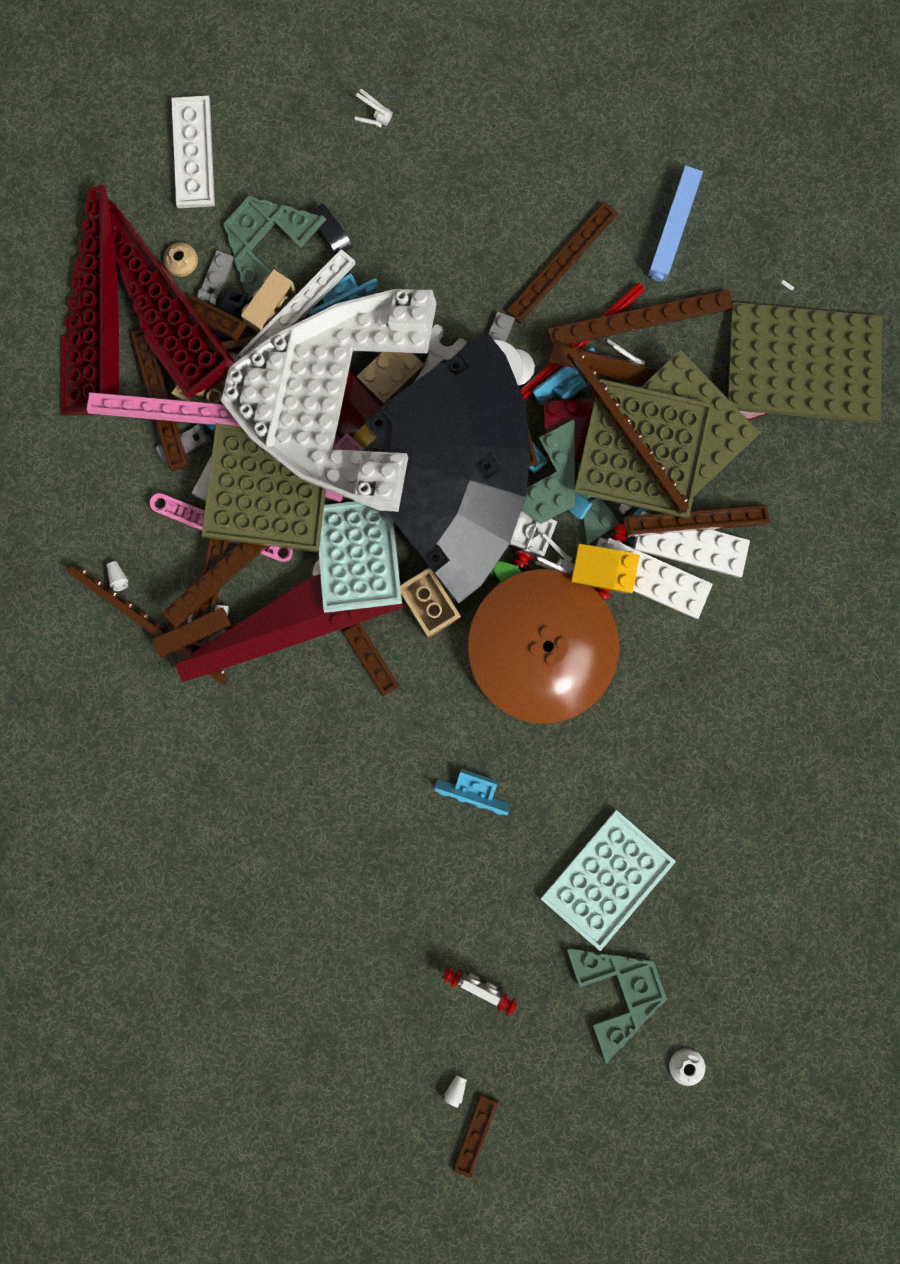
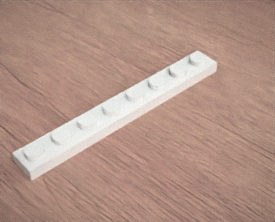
[238,250,355,359]

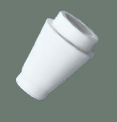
[106,562,128,591]
[444,1075,467,1108]

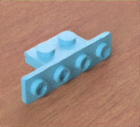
[309,274,379,317]
[532,347,595,405]
[434,769,510,815]

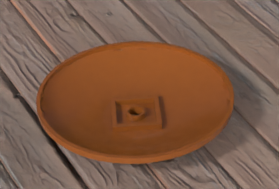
[468,569,619,724]

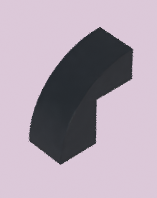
[309,203,353,255]
[216,287,248,342]

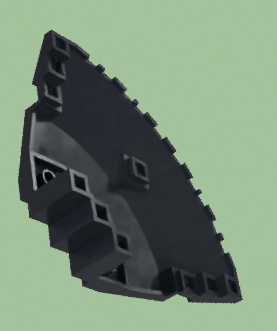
[362,333,531,603]

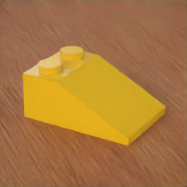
[571,544,640,594]

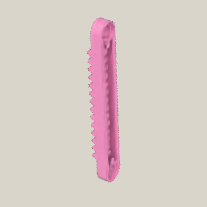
[150,493,293,563]

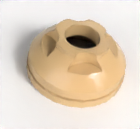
[163,242,198,277]

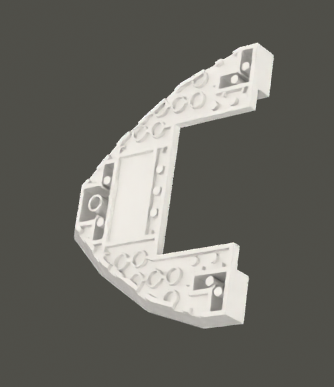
[221,289,437,512]

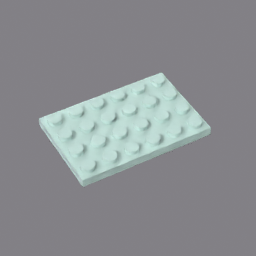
[319,501,402,613]
[540,810,676,951]

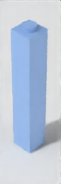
[648,165,703,281]

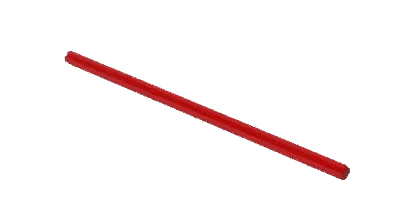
[520,283,645,400]

